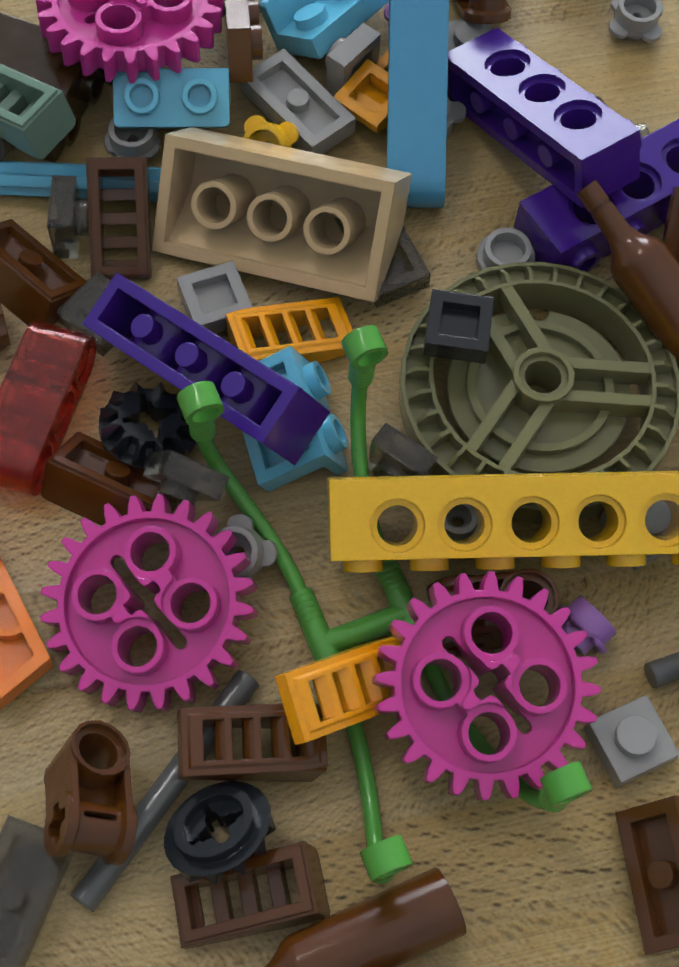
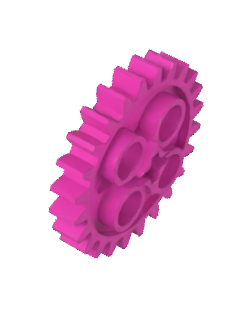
[35,0,224,84]
[40,494,258,713]
[372,571,601,801]

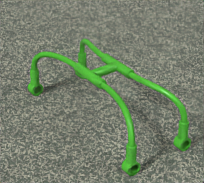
[176,325,593,884]

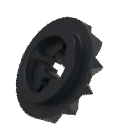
[98,381,196,469]
[164,781,276,886]

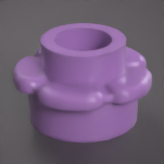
[557,596,617,656]

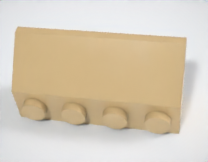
[152,127,412,302]

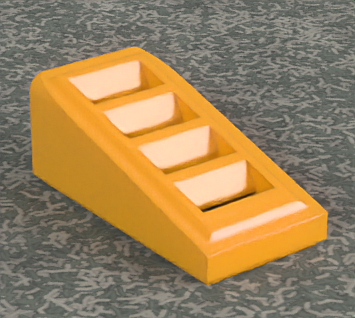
[225,297,353,363]
[275,636,400,745]

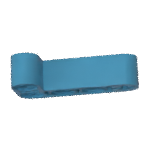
[387,0,449,208]

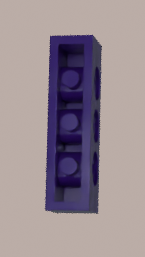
[447,28,642,209]
[513,119,679,272]
[82,272,330,466]

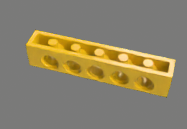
[327,471,679,573]

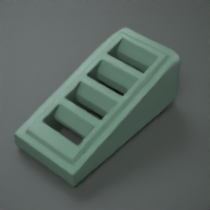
[0,63,76,160]

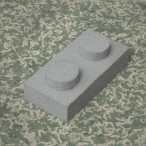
[241,49,356,154]

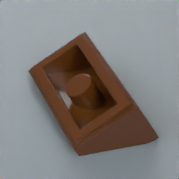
[0,219,92,334]
[41,432,187,526]

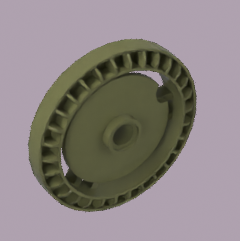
[398,262,679,523]

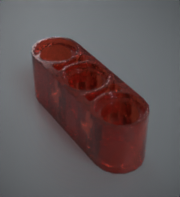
[0,320,97,497]

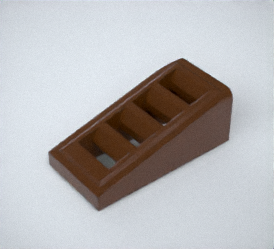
[86,157,151,279]
[177,703,328,782]
[170,841,330,949]

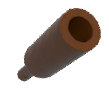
[576,180,679,369]
[265,867,467,967]

